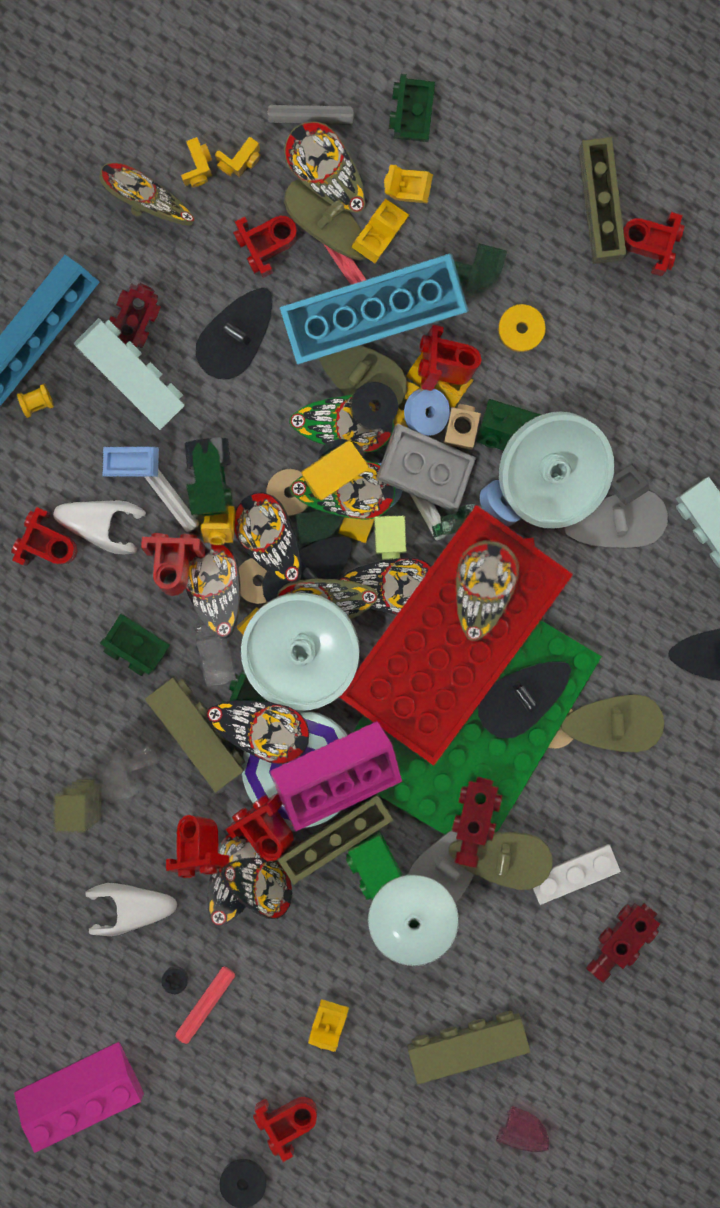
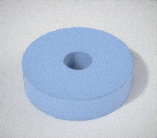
[404,389,450,436]
[480,480,521,527]

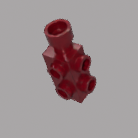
[109,283,161,348]
[452,777,503,868]
[586,903,660,983]

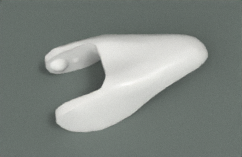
[53,501,146,554]
[85,883,177,936]

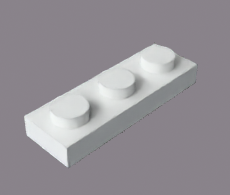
[533,844,621,905]

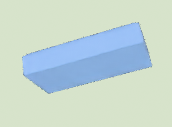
[103,447,159,477]

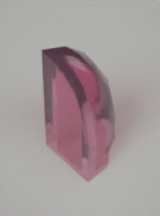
[496,1106,549,1152]

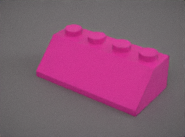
[270,721,402,831]
[14,1042,144,1153]

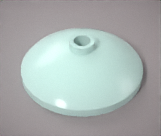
[368,875,458,965]

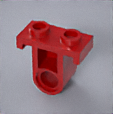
[623,212,685,276]
[233,216,297,278]
[418,325,482,391]
[11,507,78,566]
[141,533,205,596]
[226,793,294,861]
[166,815,230,878]
[253,1097,317,1162]

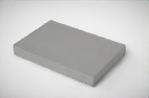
[376,424,476,512]

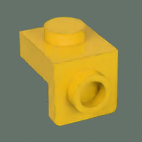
[215,136,261,177]
[181,137,212,187]
[384,165,433,204]
[201,506,235,545]
[308,999,349,1052]

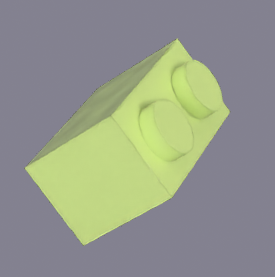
[374,516,406,560]

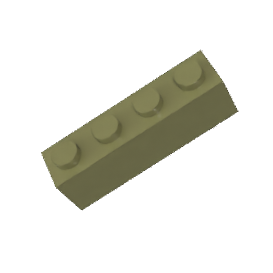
[579,137,626,264]
[145,677,245,793]
[54,779,101,832]
[278,794,393,884]
[407,1011,531,1085]

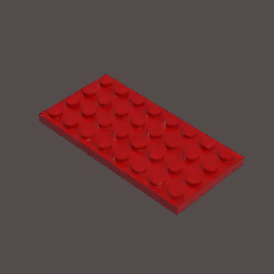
[339,505,574,766]

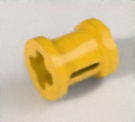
[17,383,54,418]

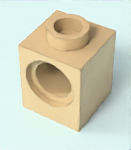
[444,404,481,450]

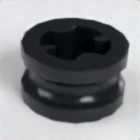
[161,966,188,995]

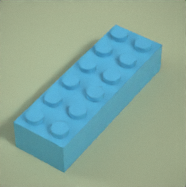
[279,254,469,364]

